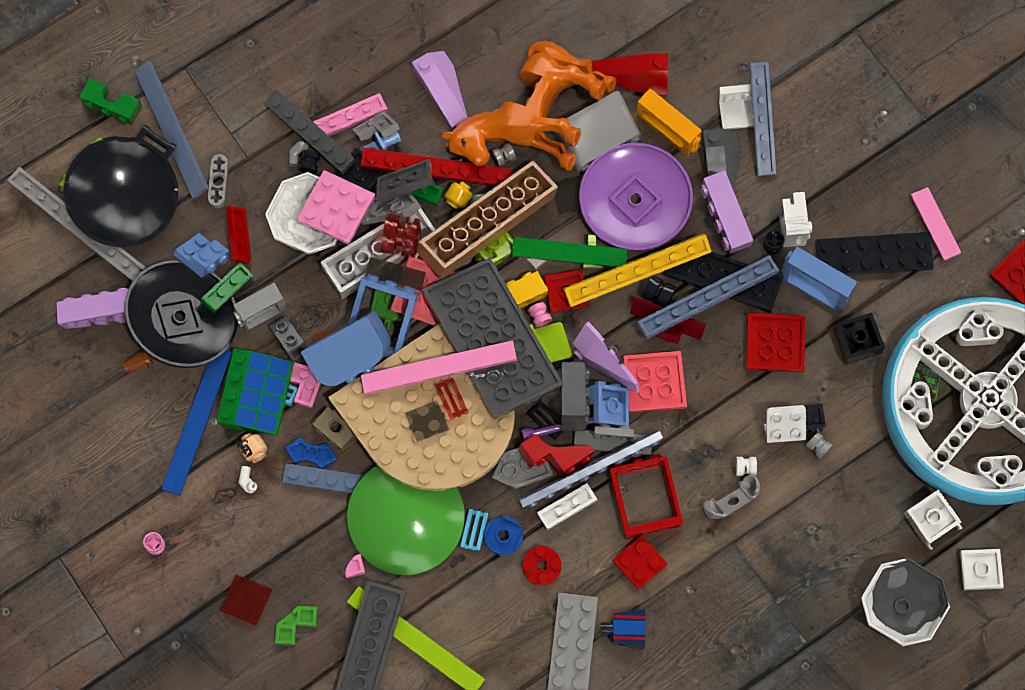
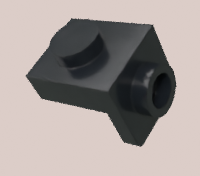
[805,403,826,433]

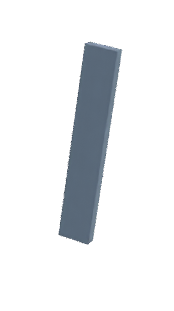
[749,62,776,176]

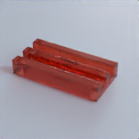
[435,378,469,421]

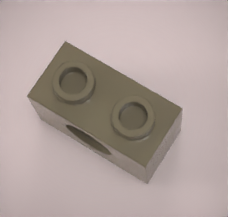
[312,407,356,453]

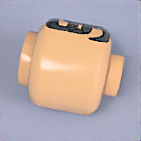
[239,433,268,463]

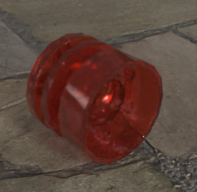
[381,214,422,258]

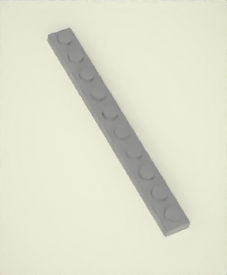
[7,166,146,282]

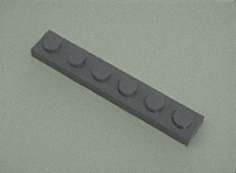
[264,90,356,174]

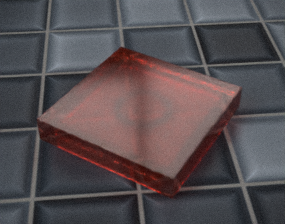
[220,575,272,626]

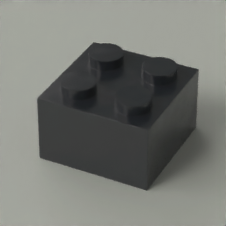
[833,312,885,365]

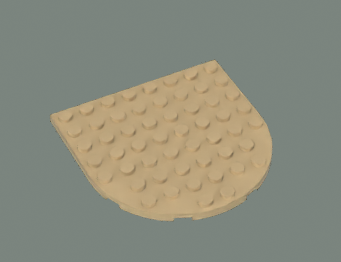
[328,324,515,491]

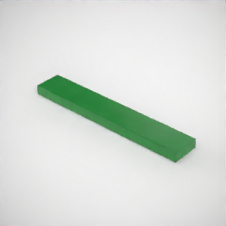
[512,237,628,268]

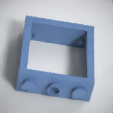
[781,247,857,314]
[349,274,420,358]

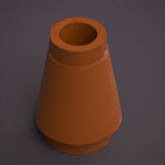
[123,350,153,373]

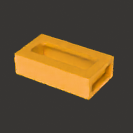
[636,89,702,157]

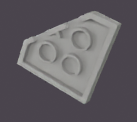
[361,193,421,225]

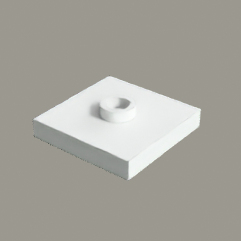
[960,549,1004,591]

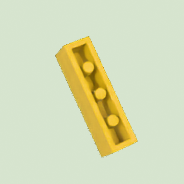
[506,271,548,309]

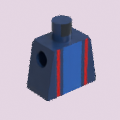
[601,609,645,650]

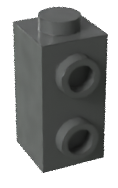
[270,316,307,361]

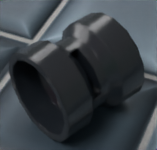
[299,150,321,174]
[763,230,784,254]

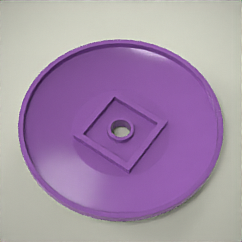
[579,143,693,251]

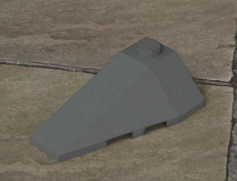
[702,128,741,189]

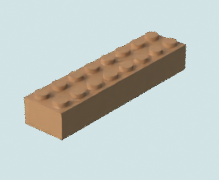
[417,161,558,279]

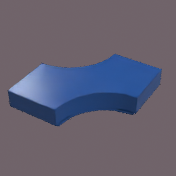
[284,437,338,469]

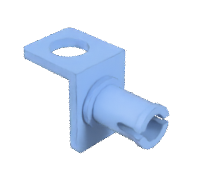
[359,131,401,152]

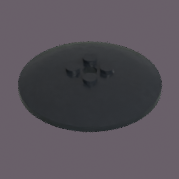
[124,260,238,368]

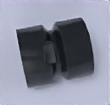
[642,275,677,308]

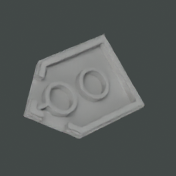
[492,447,553,489]

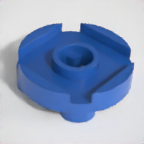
[484,516,523,556]

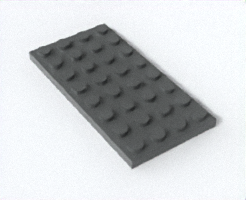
[422,258,563,420]

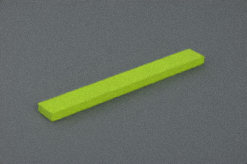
[347,586,485,690]

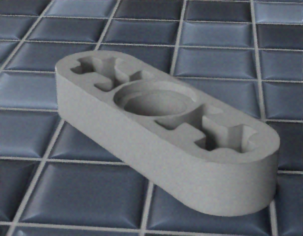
[208,154,229,209]

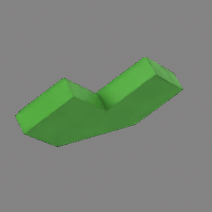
[275,606,318,646]

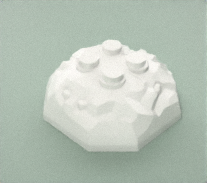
[266,172,337,254]

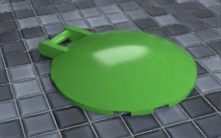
[347,466,465,575]

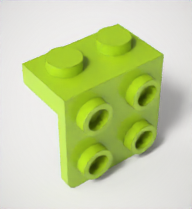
[530,322,572,363]

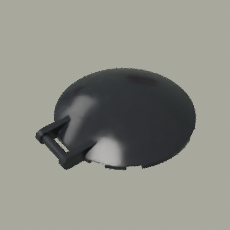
[64,124,179,248]

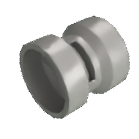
[492,143,516,167]
[806,432,833,459]

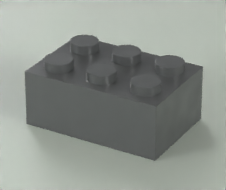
[561,362,589,431]

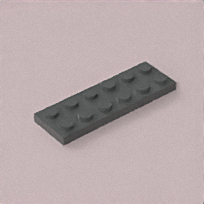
[336,581,406,690]

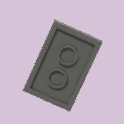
[376,159,432,203]

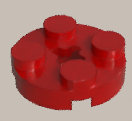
[522,545,562,586]

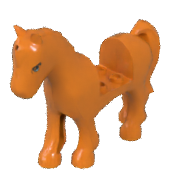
[441,41,616,171]

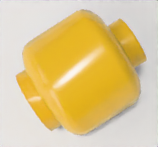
[445,181,473,210]

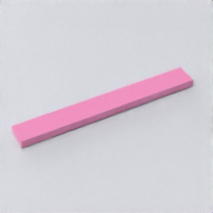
[361,340,517,395]

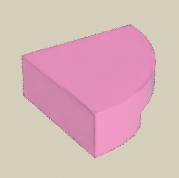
[345,554,365,579]

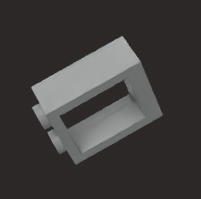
[233,283,287,331]

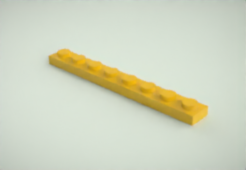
[563,234,712,307]

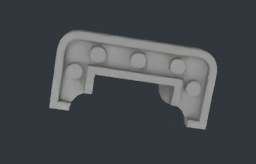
[555,91,642,175]

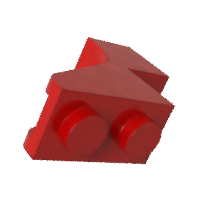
[518,434,594,477]

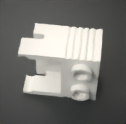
[779,192,812,247]
[903,489,962,551]

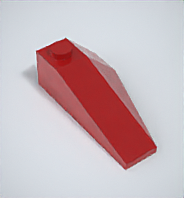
[593,53,668,97]

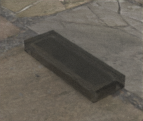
[365,257,426,291]

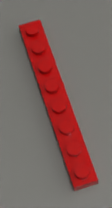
[360,147,512,187]

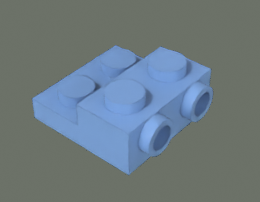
[173,233,229,278]
[589,381,629,427]

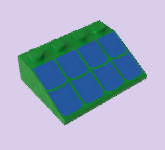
[216,349,294,436]

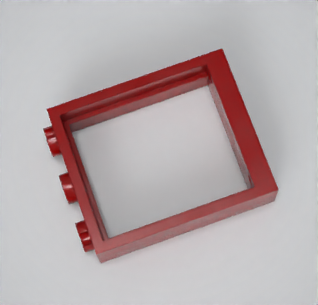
[609,455,683,540]

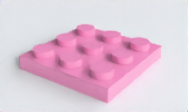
[297,170,375,245]

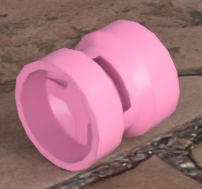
[527,302,552,328]
[143,532,165,555]

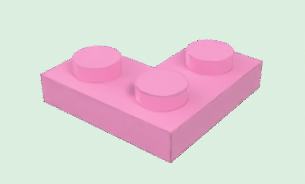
[290,362,322,409]

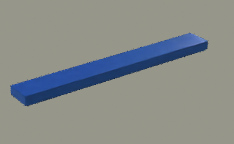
[162,350,233,496]

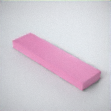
[314,93,388,136]
[910,187,961,262]

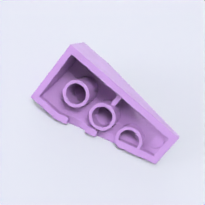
[411,51,467,129]
[573,321,640,393]

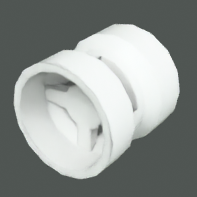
[736,457,757,476]

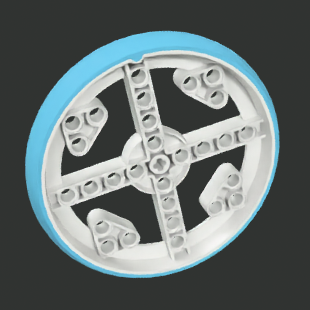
[882,297,1025,505]

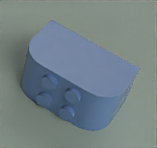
[301,310,391,386]

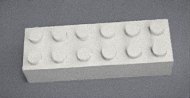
[320,208,435,299]

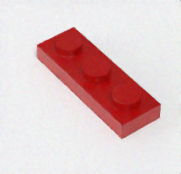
[226,206,251,264]

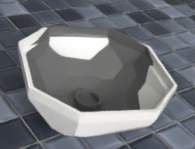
[861,558,951,647]

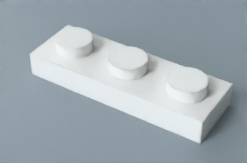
[537,483,597,531]

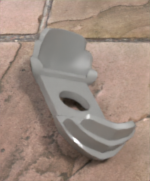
[703,474,760,519]

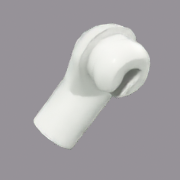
[239,466,257,493]

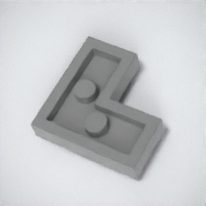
[352,111,400,141]

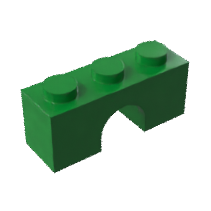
[80,78,142,125]

